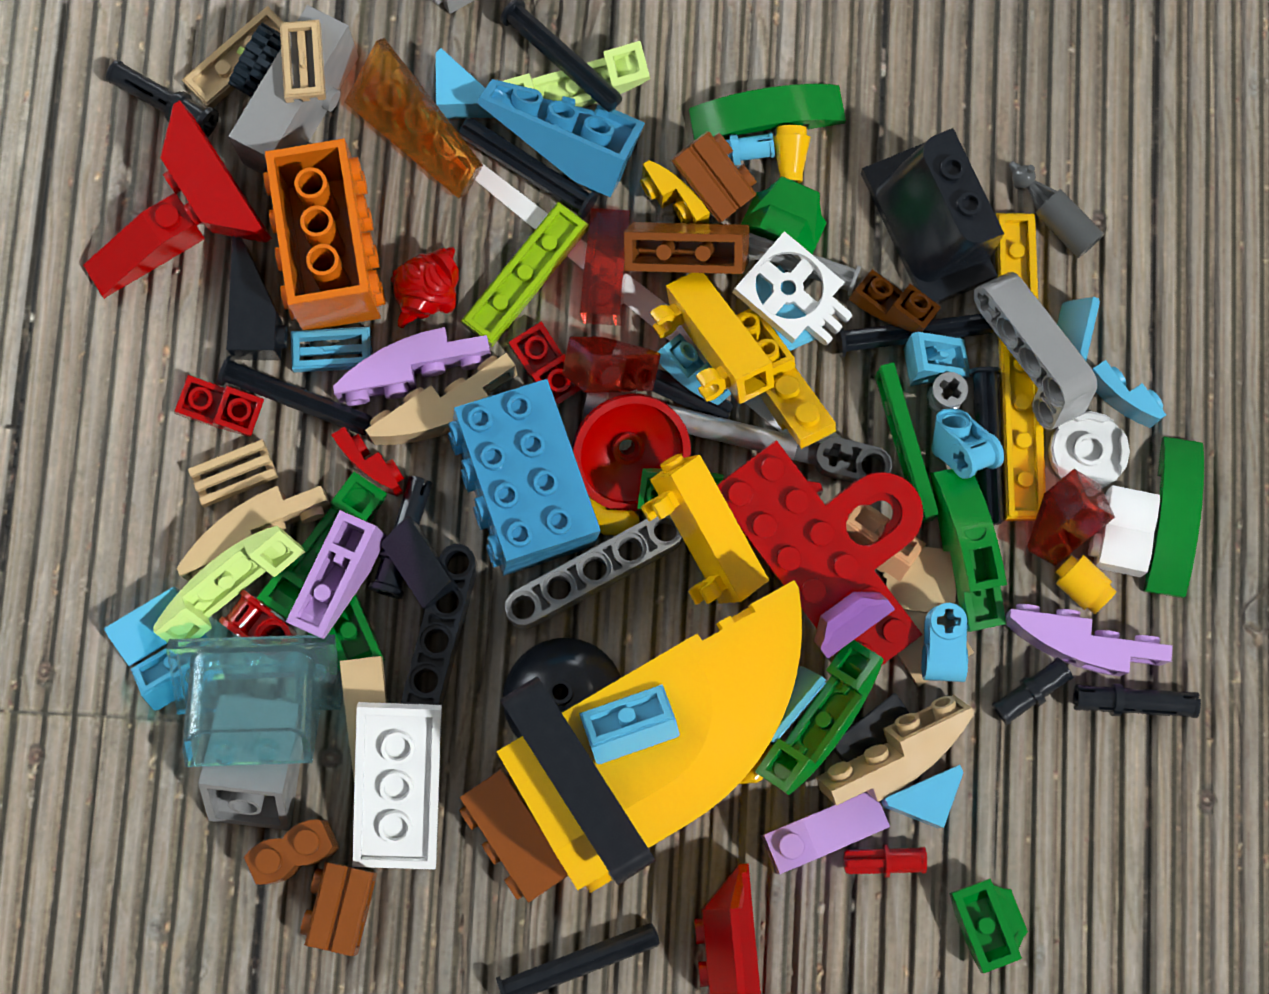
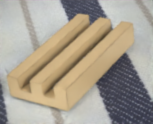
[280,20,326,103]
[188,439,279,508]

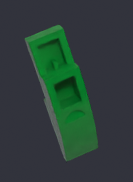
[930,469,1007,632]

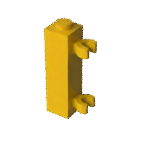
[650,273,775,405]
[641,454,769,605]

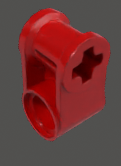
[218,589,299,660]

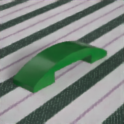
[689,84,846,140]
[1144,436,1204,598]
[257,471,387,620]
[755,640,884,795]

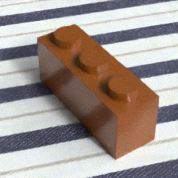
[624,222,749,274]
[459,770,568,903]

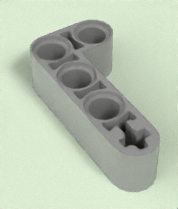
[974,272,1097,430]

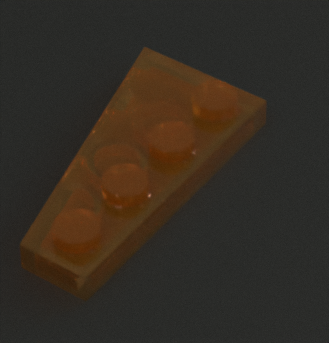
[345,38,483,198]

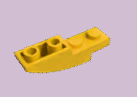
[736,308,836,449]

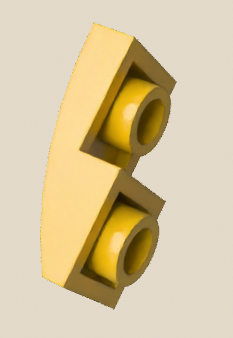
[640,160,710,224]

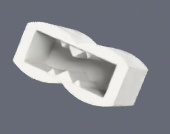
[1088,485,1160,577]

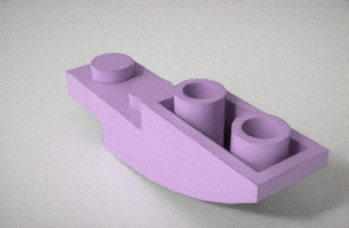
[333,327,491,406]
[1005,604,1173,677]

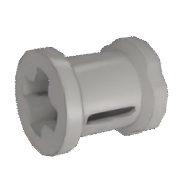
[927,372,968,414]

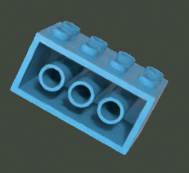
[448,379,601,576]

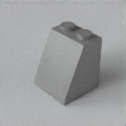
[198,694,306,830]

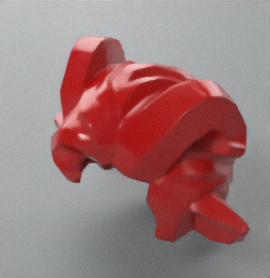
[390,247,459,328]

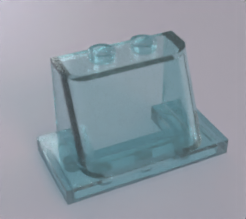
[166,634,342,767]

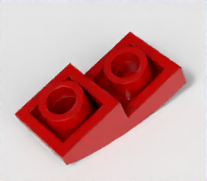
[508,321,585,405]
[174,375,264,437]
[331,427,404,497]

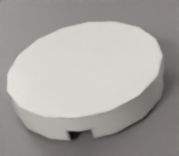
[1048,411,1130,491]

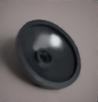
[503,638,621,738]

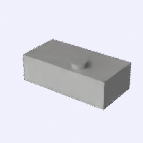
[228,5,359,174]

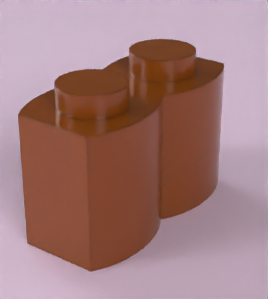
[244,819,339,885]

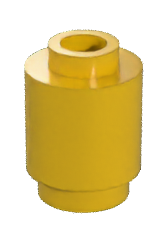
[1055,555,1117,614]

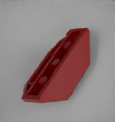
[160,100,272,243]
[694,863,761,994]

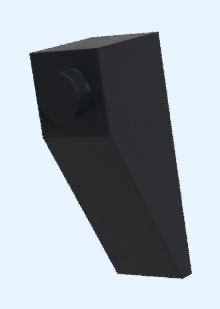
[226,236,289,361]

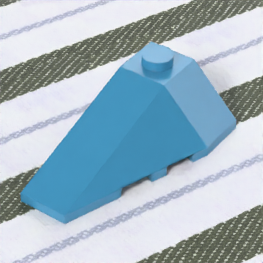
[478,79,645,198]

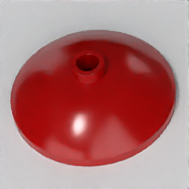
[572,394,691,511]

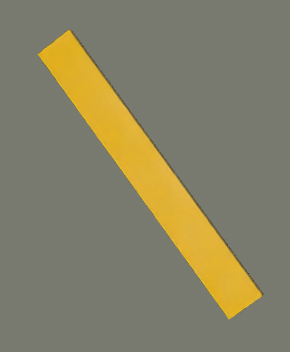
[995,213,1047,521]

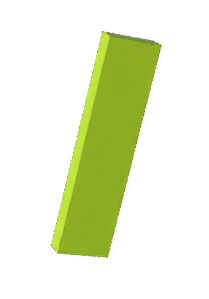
[461,202,589,347]

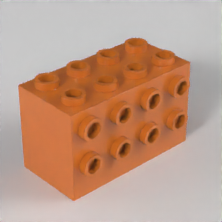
[263,138,386,330]

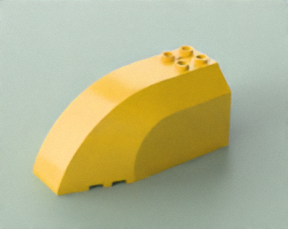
[496,580,802,893]

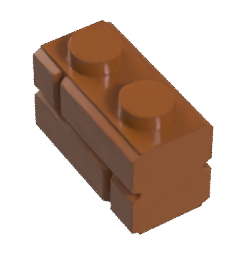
[670,131,757,223]
[300,862,378,956]

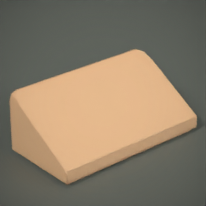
[846,505,926,582]

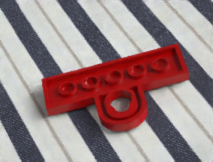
[716,440,923,665]

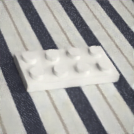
[352,702,442,869]

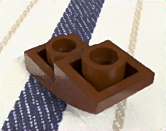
[848,269,941,332]

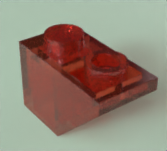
[562,337,661,393]
[1027,468,1115,566]

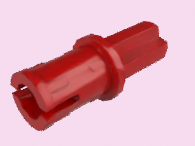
[843,844,927,877]

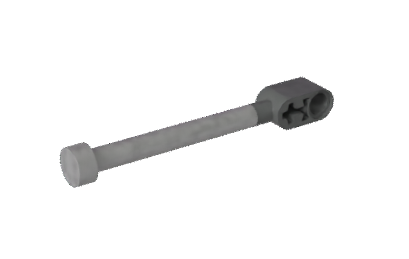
[583,378,892,483]

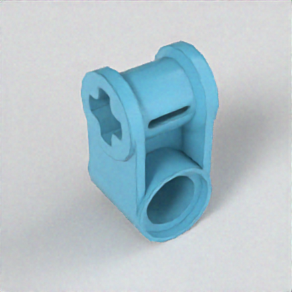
[931,408,1004,479]
[921,602,968,682]

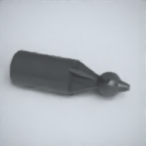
[1009,161,1104,258]

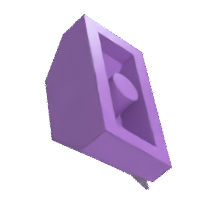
[814,592,895,658]

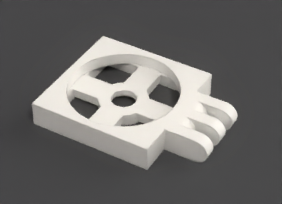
[732,231,852,346]

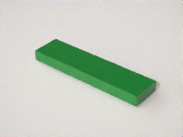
[874,362,939,524]

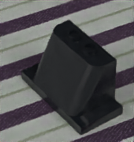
[861,128,1004,304]

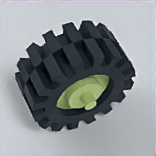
[228,22,281,97]

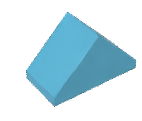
[435,48,494,119]
[904,332,971,386]
[881,765,964,829]

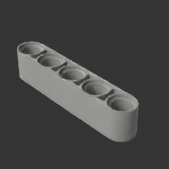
[505,515,682,630]

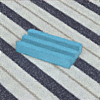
[291,327,372,373]

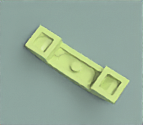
[503,41,651,108]
[153,526,305,653]

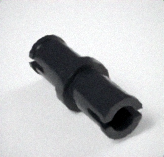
[992,657,1074,725]

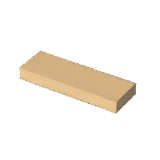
[182,6,284,108]

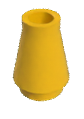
[772,125,811,183]

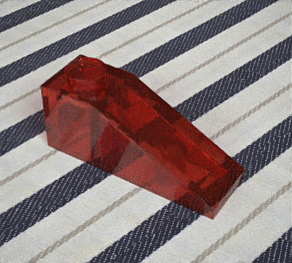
[580,208,631,326]

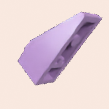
[286,510,387,639]
[761,792,890,874]

